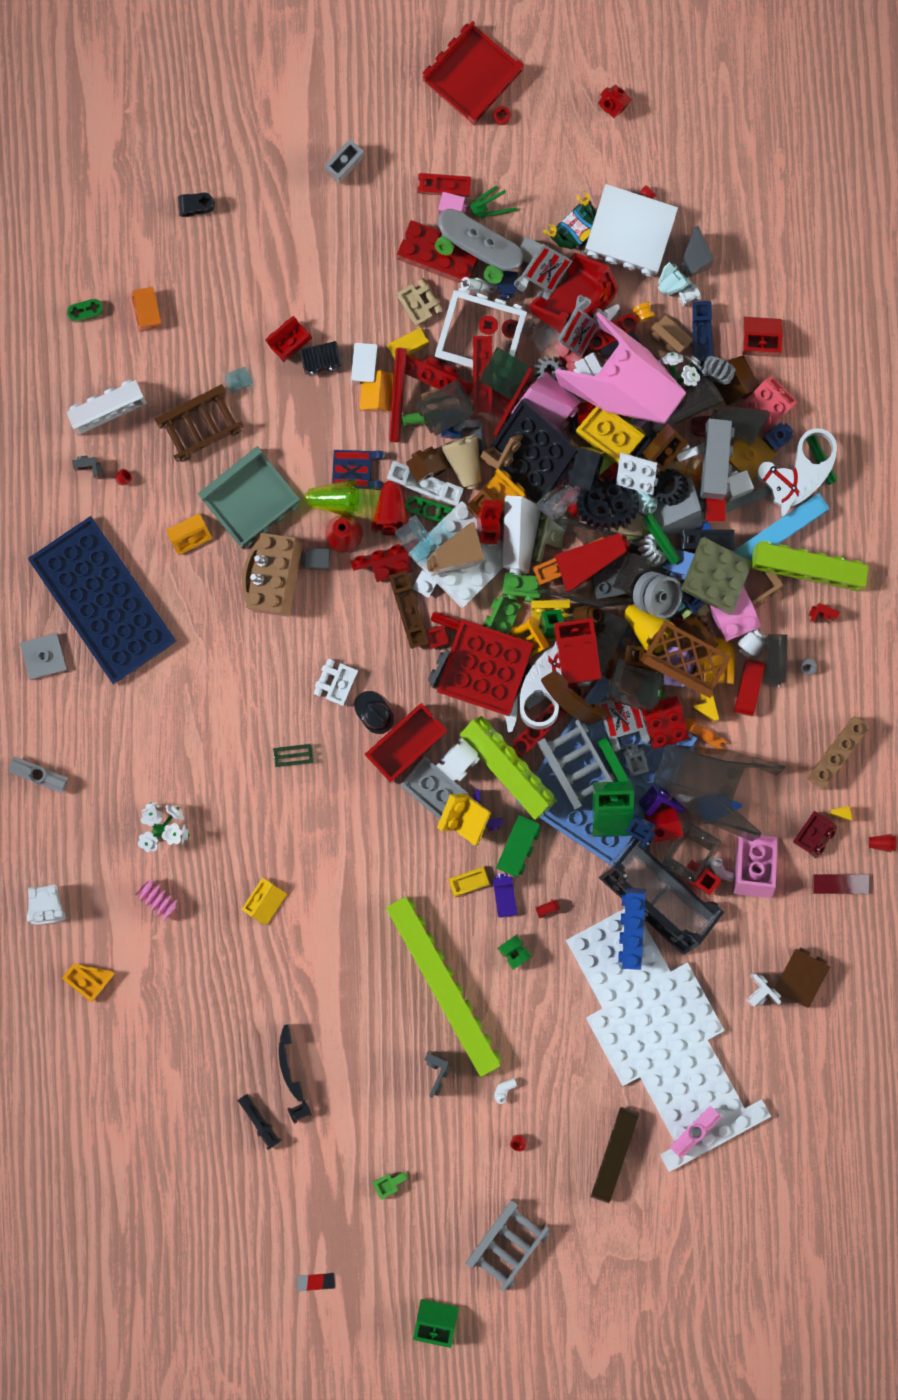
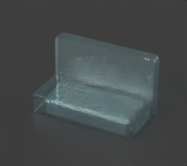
[395,515,437,563]

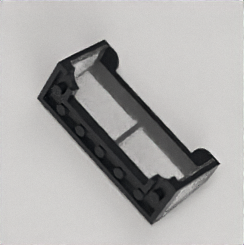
[598,838,724,955]

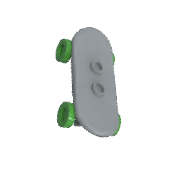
[435,209,524,284]

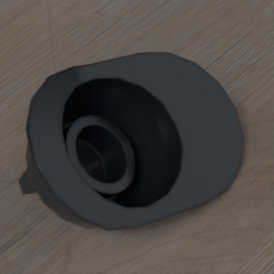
[354,691,394,734]

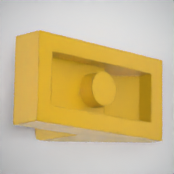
[691,683,719,722]

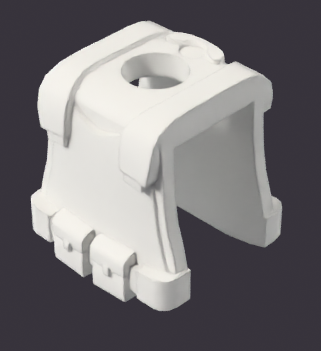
[27,884,66,925]

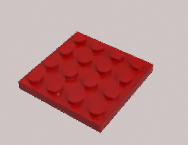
[436,619,535,717]

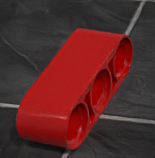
[588,314,638,353]
[734,659,765,717]

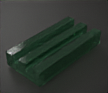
[273,744,314,767]

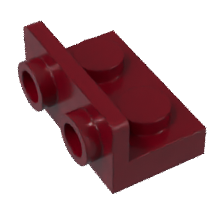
[793,810,837,858]

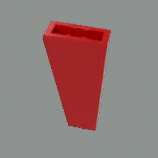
[555,533,630,592]

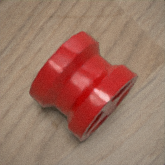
[479,316,498,335]

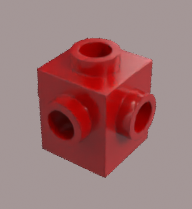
[598,84,632,118]

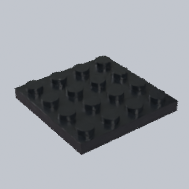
[490,398,579,505]

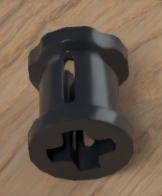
[287,1100,312,1124]

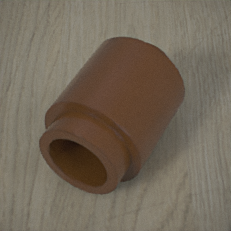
[573,605,602,624]

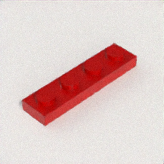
[473,336,492,413]

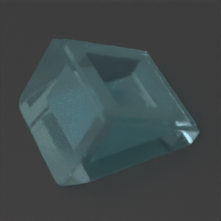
[224,367,253,394]

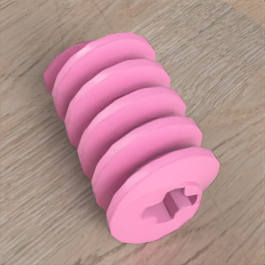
[135,879,177,921]

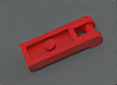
[417,173,471,197]

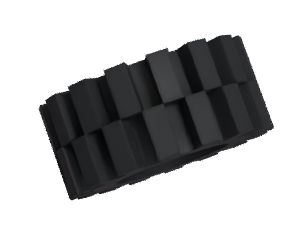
[653,468,689,506]

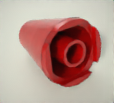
[371,481,409,536]
[325,515,363,553]

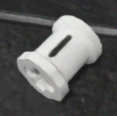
[677,283,701,307]

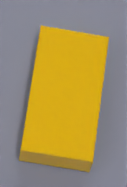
[448,866,490,897]

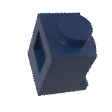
[497,271,518,300]
[762,422,793,453]

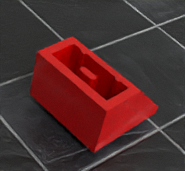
[741,317,783,357]

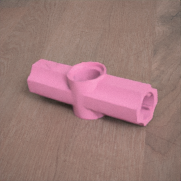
[669,1105,722,1159]

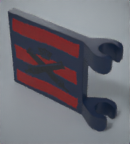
[332,450,385,490]

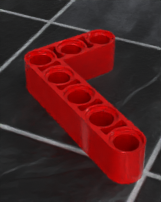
[512,683,584,756]

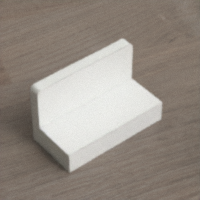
[351,343,377,384]

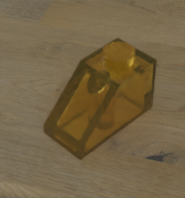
[684,457,703,485]

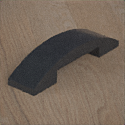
[279,1024,304,1102]

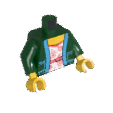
[543,191,596,250]

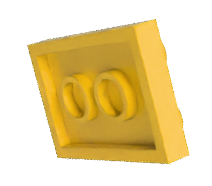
[576,406,645,465]

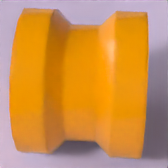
[632,302,655,323]

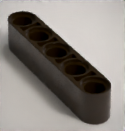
[591,1107,639,1203]

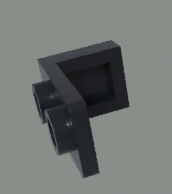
[630,418,657,458]

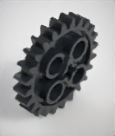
[577,478,639,532]

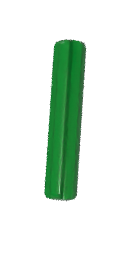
[806,435,837,485]
[642,513,681,565]

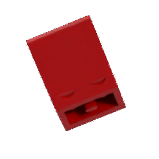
[554,618,601,684]

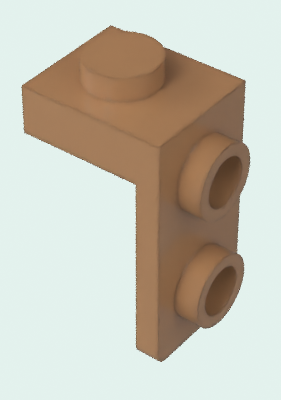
[480,433,523,469]
[751,572,783,608]

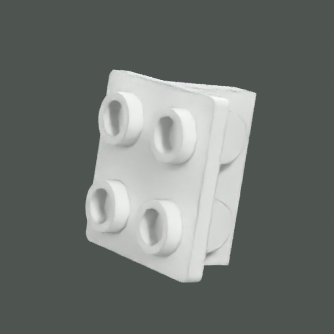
[746,973,781,1006]

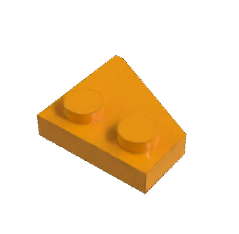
[62,963,116,1003]

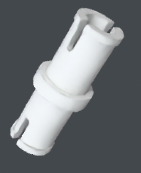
[461,277,495,294]

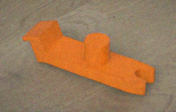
[686,718,727,751]

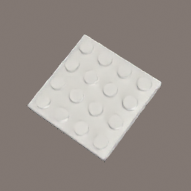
[408,501,503,608]

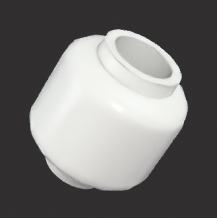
[738,629,766,657]

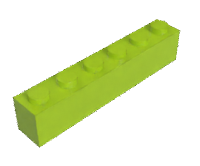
[751,541,869,592]
[459,716,557,820]

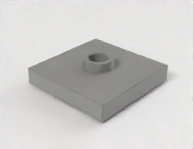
[20,633,67,680]

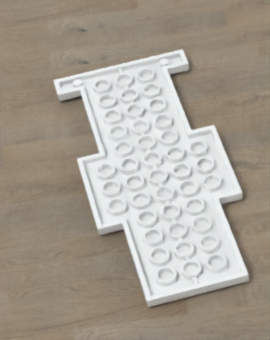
[566,908,771,1172]

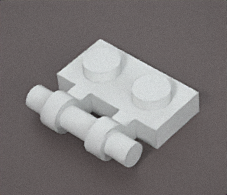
[313,659,358,706]

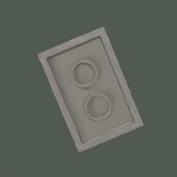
[400,757,469,819]

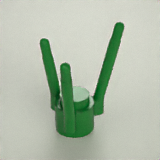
[469,186,518,219]

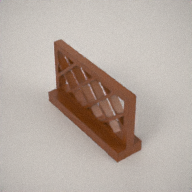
[640,620,731,698]

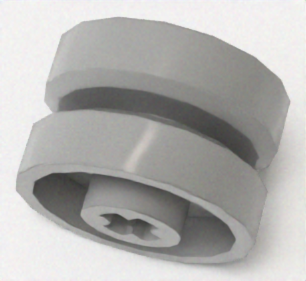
[633,571,683,619]

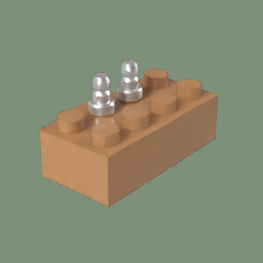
[242,533,304,617]

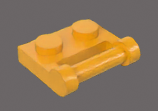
[509,616,549,657]

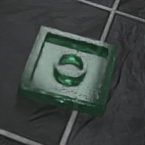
[478,347,530,400]

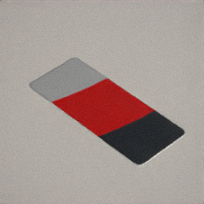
[297,1273,335,1291]

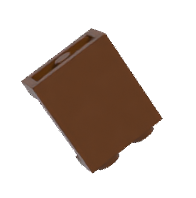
[774,947,830,1008]

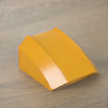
[695,638,735,685]

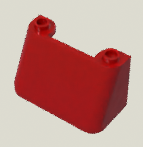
[529,253,618,334]

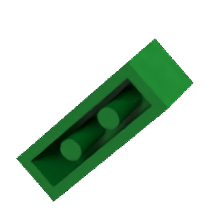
[496,815,542,878]

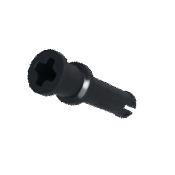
[237,1094,282,1150]

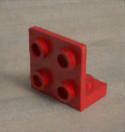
[640,696,689,749]

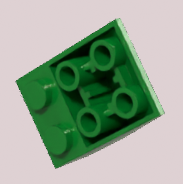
[592,781,634,837]

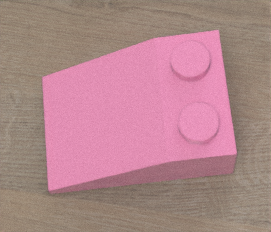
[708,586,761,641]
[733,832,777,898]

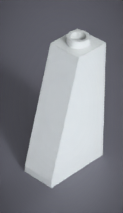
[503,495,542,575]

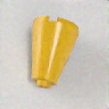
[625,604,675,653]

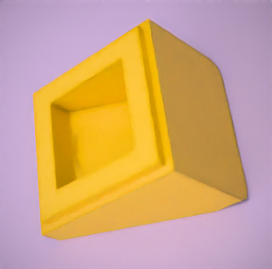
[829,806,853,821]

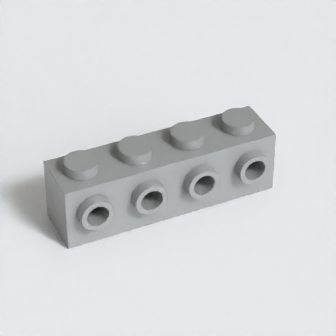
[700,418,734,500]

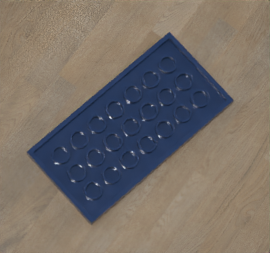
[27,516,177,685]

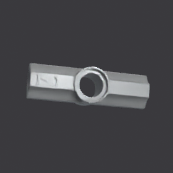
[8,756,68,793]

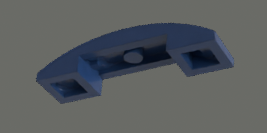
[692,301,713,377]

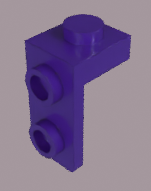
[638,786,686,816]
[472,789,503,831]
[493,873,517,918]

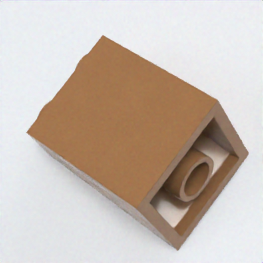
[426,522,484,576]

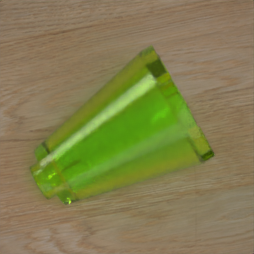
[304,479,359,517]

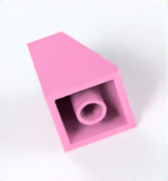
[511,372,581,431]

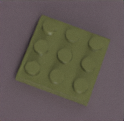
[681,537,752,615]

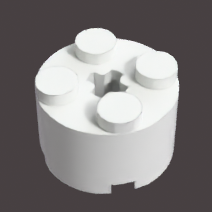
[436,737,480,781]

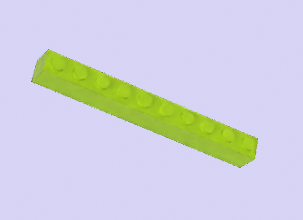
[386,896,502,1077]

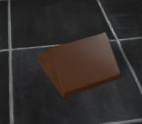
[714,355,760,406]

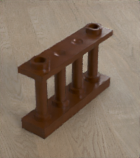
[154,384,244,462]

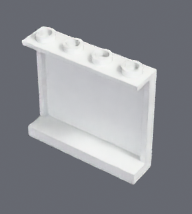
[584,184,678,276]

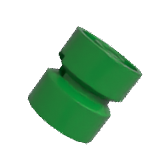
[497,934,533,970]

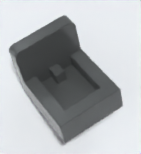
[72,455,102,479]

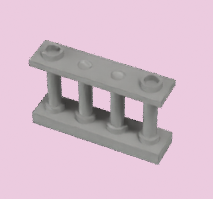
[537,720,617,810]
[465,1199,550,1292]

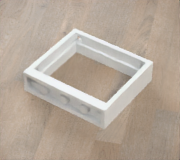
[435,288,528,378]

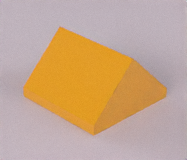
[360,370,394,413]

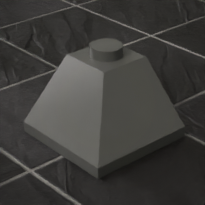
[681,226,714,277]

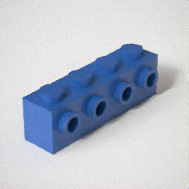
[618,888,646,970]

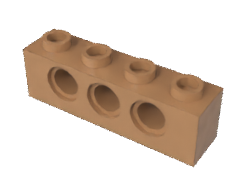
[806,716,870,790]

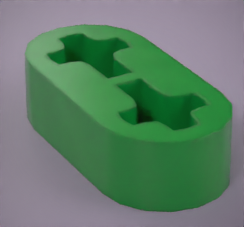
[67,299,103,322]

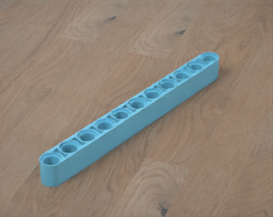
[665,493,830,620]

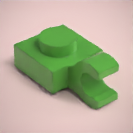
[372,1171,408,1200]

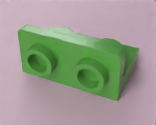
[502,572,542,603]
[483,595,521,635]

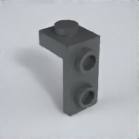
[453,417,487,459]

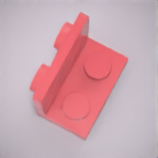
[741,375,798,432]

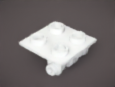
[616,453,658,495]

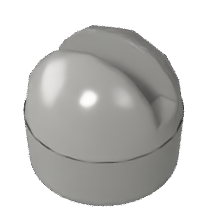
[801,658,817,675]

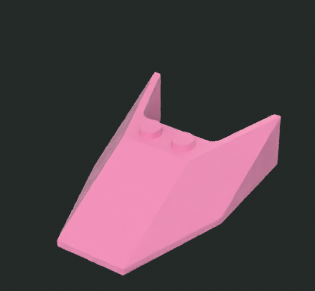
[555,312,686,424]

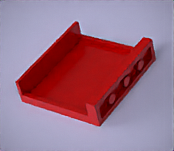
[423,21,524,125]

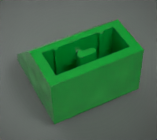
[413,1299,459,1348]

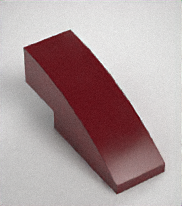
[812,874,869,894]

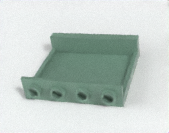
[198,446,301,549]

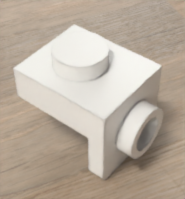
[413,570,437,598]

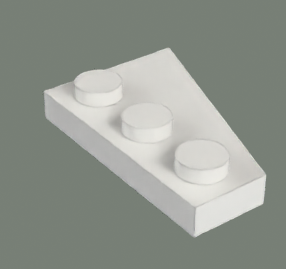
[677,442,705,462]

